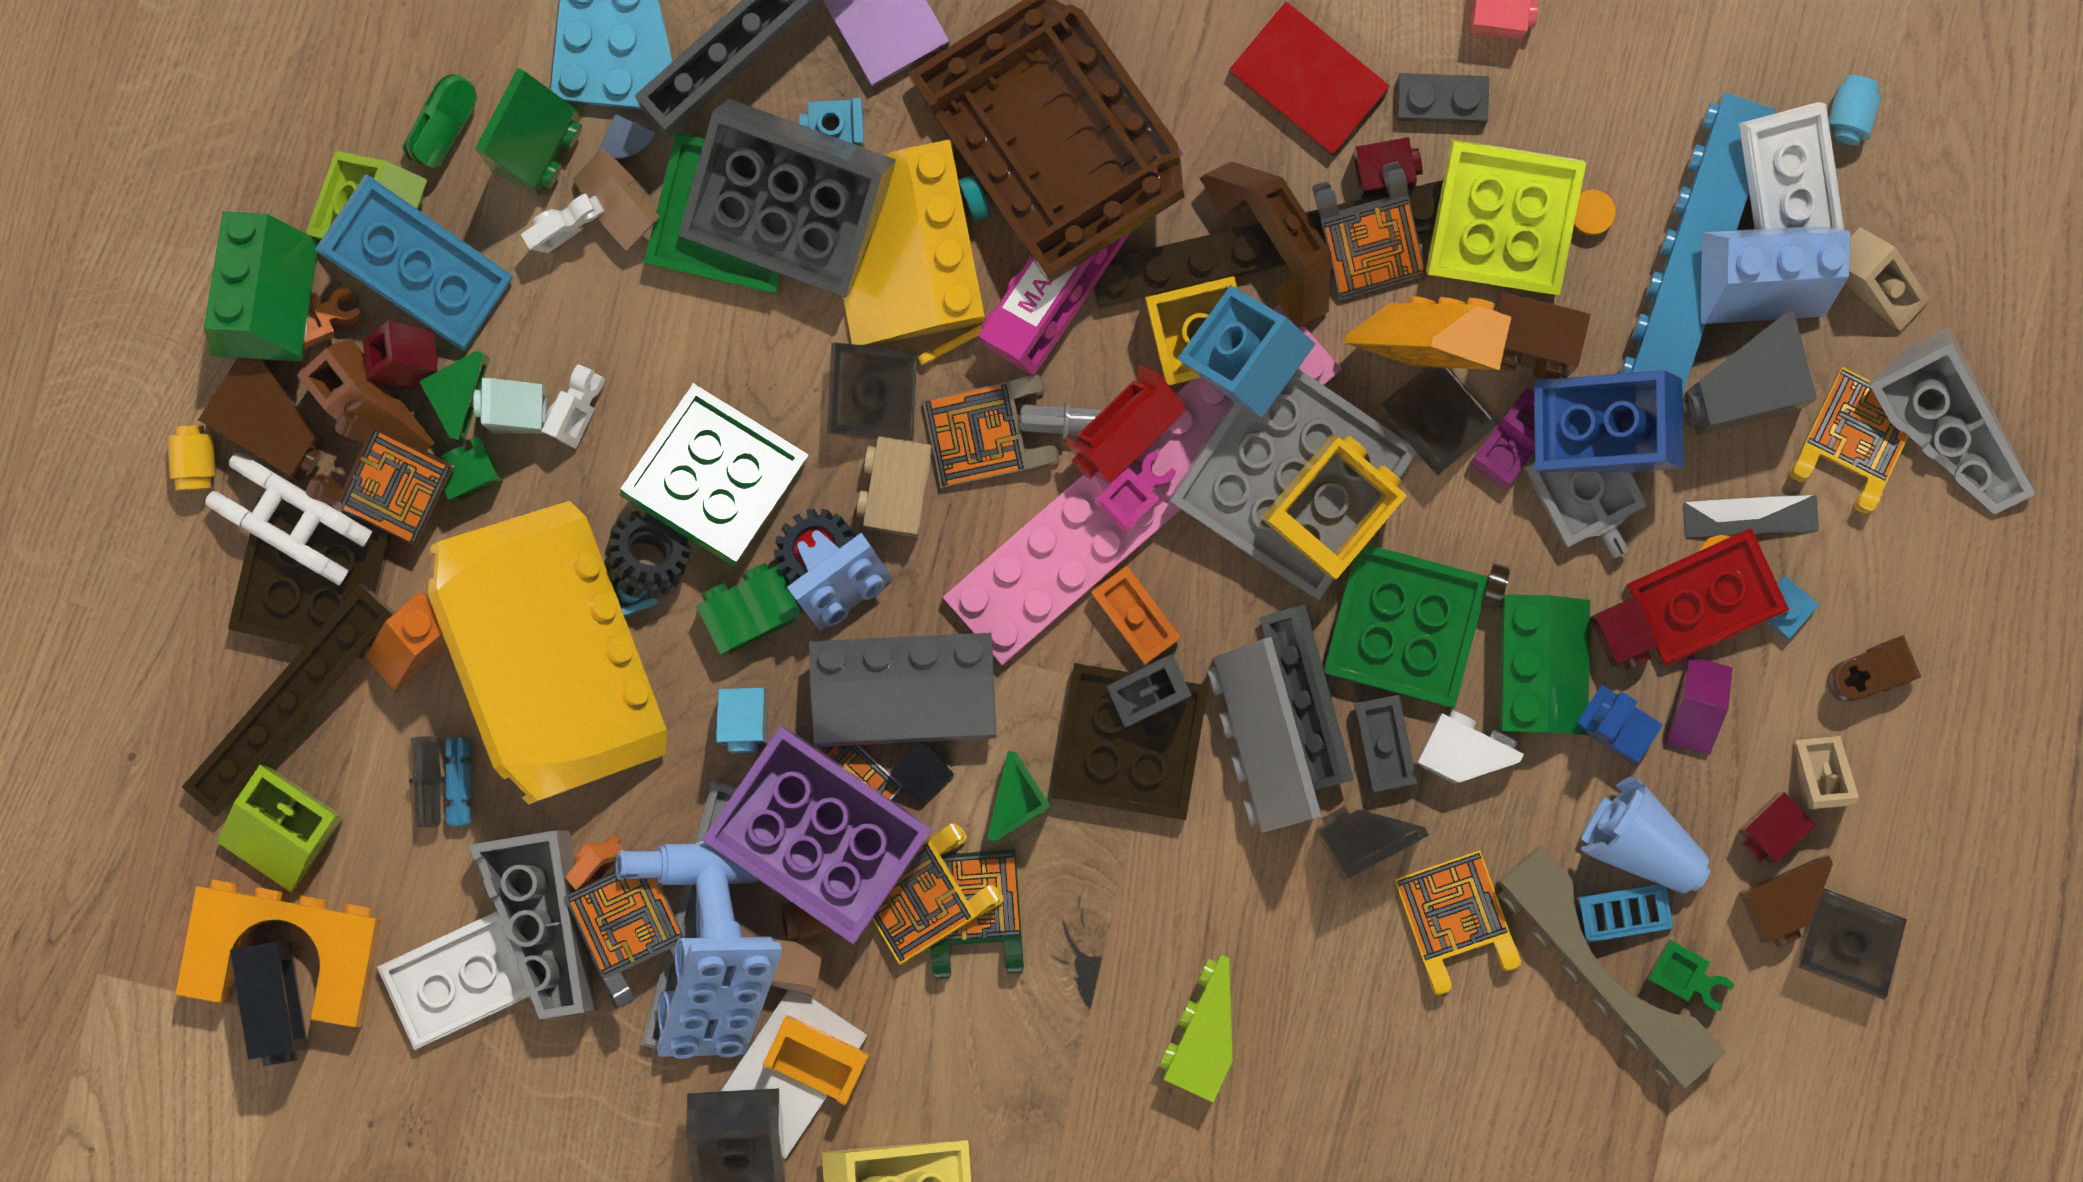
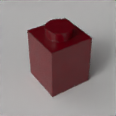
[1353,137,1423,198]
[362,320,438,390]
[1590,596,1659,670]
[1738,792,1816,863]

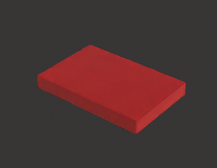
[1228,1,1390,156]
[1626,528,1790,666]

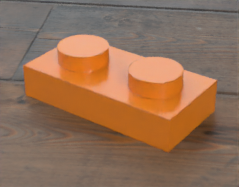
[1091,566,1181,666]

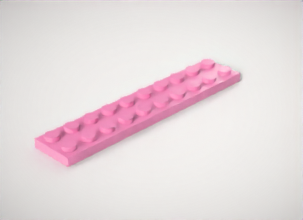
[943,304,1342,666]

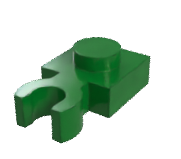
[1646,939,1734,1011]

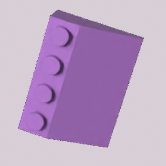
[702,726,934,944]

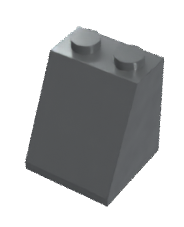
[1683,311,1817,435]

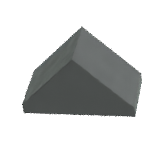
[1106,654,1191,728]

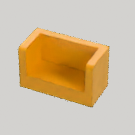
[762,1015,870,1105]

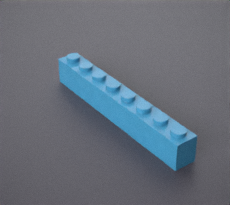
[1619,93,1776,392]

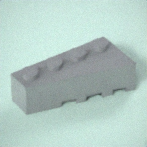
[468,830,597,1020]

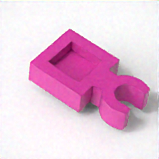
[1094,451,1176,533]

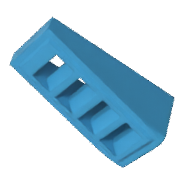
[1575,884,1673,943]

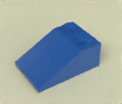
[1534,370,1684,472]

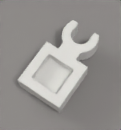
[521,194,605,253]
[542,364,605,449]

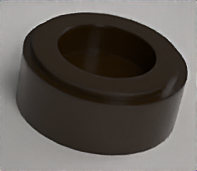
[1482,562,1510,610]

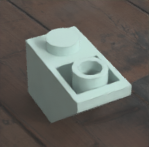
[473,378,547,434]

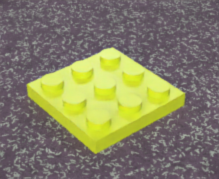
[1426,139,1586,296]

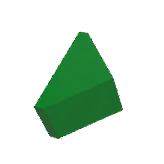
[419,351,490,444]

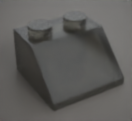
[686,1088,786,1182]

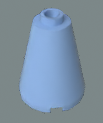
[1581,776,1710,894]

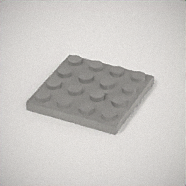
[1167,368,1419,601]

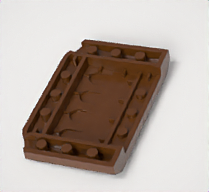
[908,0,1185,283]

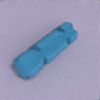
[445,737,472,826]

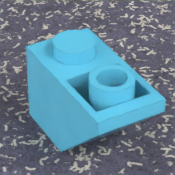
[716,688,768,754]

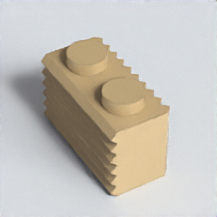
[856,437,933,538]

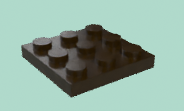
[228,497,392,659]
[1051,663,1208,820]

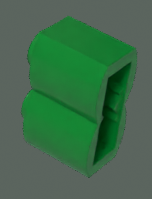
[696,563,803,657]

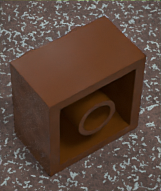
[1494,292,1591,380]

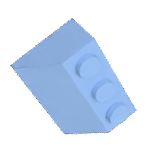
[1700,226,1850,324]

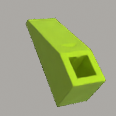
[1158,954,1233,1103]

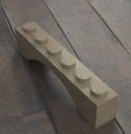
[1497,846,1726,1089]

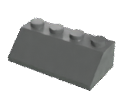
[809,633,997,747]

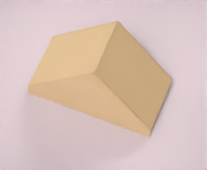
[1795,736,1859,810]

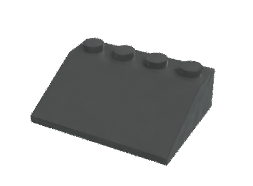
[678,99,896,298]

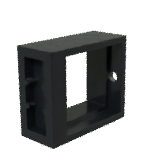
[230,941,309,1067]

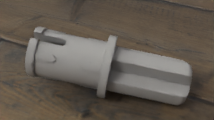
[1019,403,1102,439]

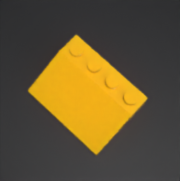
[843,140,985,349]

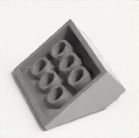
[1207,637,1322,834]

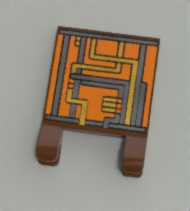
[306,411,455,546]

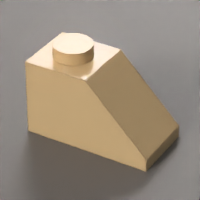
[1846,227,1930,332]

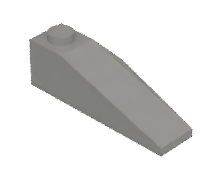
[1869,327,2036,515]

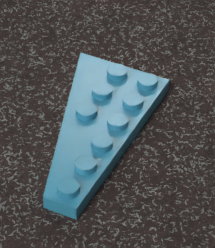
[551,0,673,110]

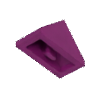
[1665,656,1733,755]

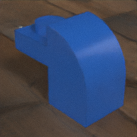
[1577,685,1663,765]

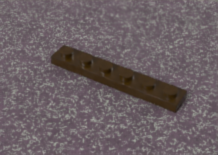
[182,583,396,817]

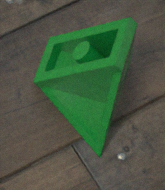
[987,751,1051,842]

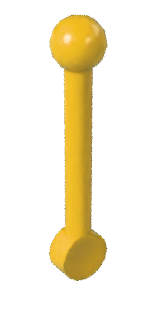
[917,324,982,366]

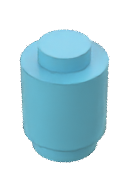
[1828,75,1882,145]

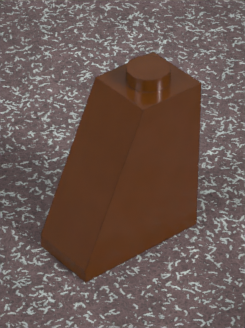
[198,358,322,481]

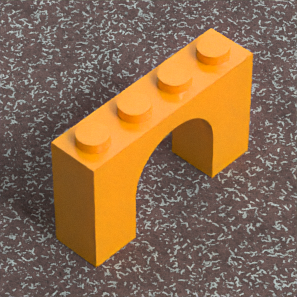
[175,879,383,1027]

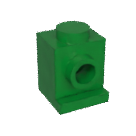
[440,436,503,505]

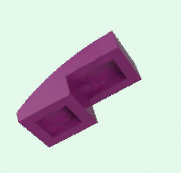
[1469,387,1535,491]

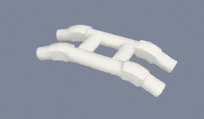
[205,452,372,585]

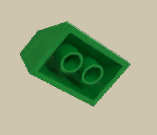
[204,211,319,361]
[1497,594,1590,736]

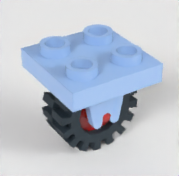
[774,509,893,632]

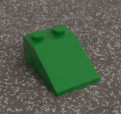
[475,67,582,196]

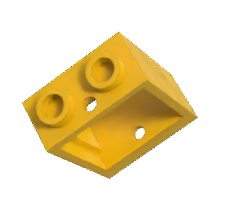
[1260,435,1407,580]

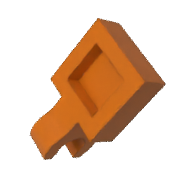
[565,835,625,891]

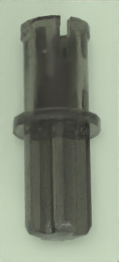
[408,736,445,828]

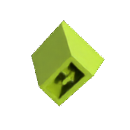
[216,765,344,893]

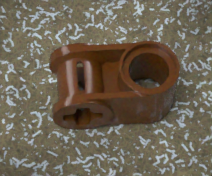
[1827,635,1921,702]

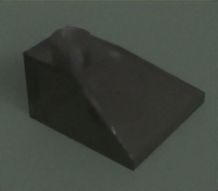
[1316,806,1429,879]

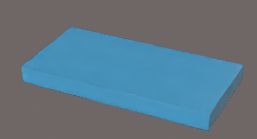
[315,174,514,351]

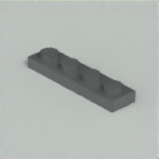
[1260,605,1354,791]

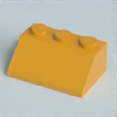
[1344,296,1511,370]

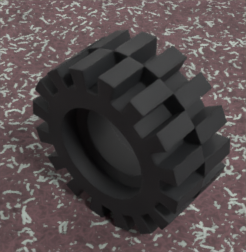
[604,510,691,599]

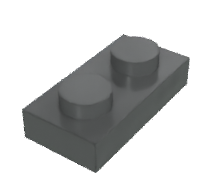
[1397,73,1489,124]
[1353,695,1418,793]

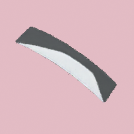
[1683,495,1819,538]

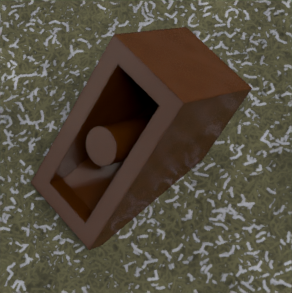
[1739,856,1833,947]

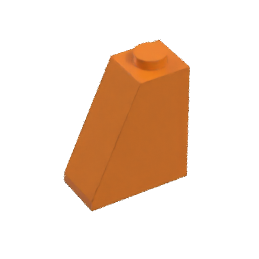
[365,592,448,692]

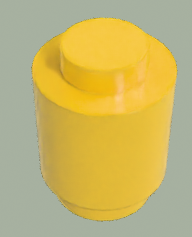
[167,425,216,491]

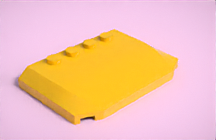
[428,501,667,805]

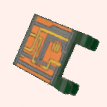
[931,849,1024,979]

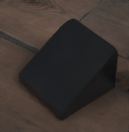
[890,742,954,805]

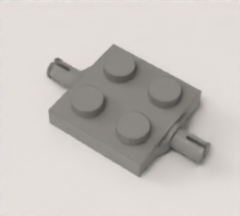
[1523,462,1647,559]

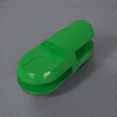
[402,74,477,168]

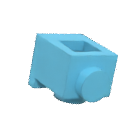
[799,98,865,148]

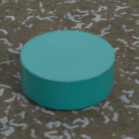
[958,175,991,222]

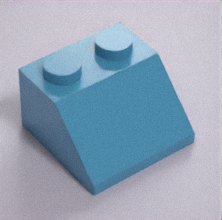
[1177,285,1315,418]

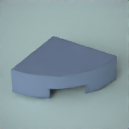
[597,114,657,161]

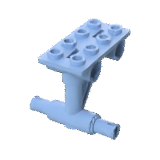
[615,841,782,1059]

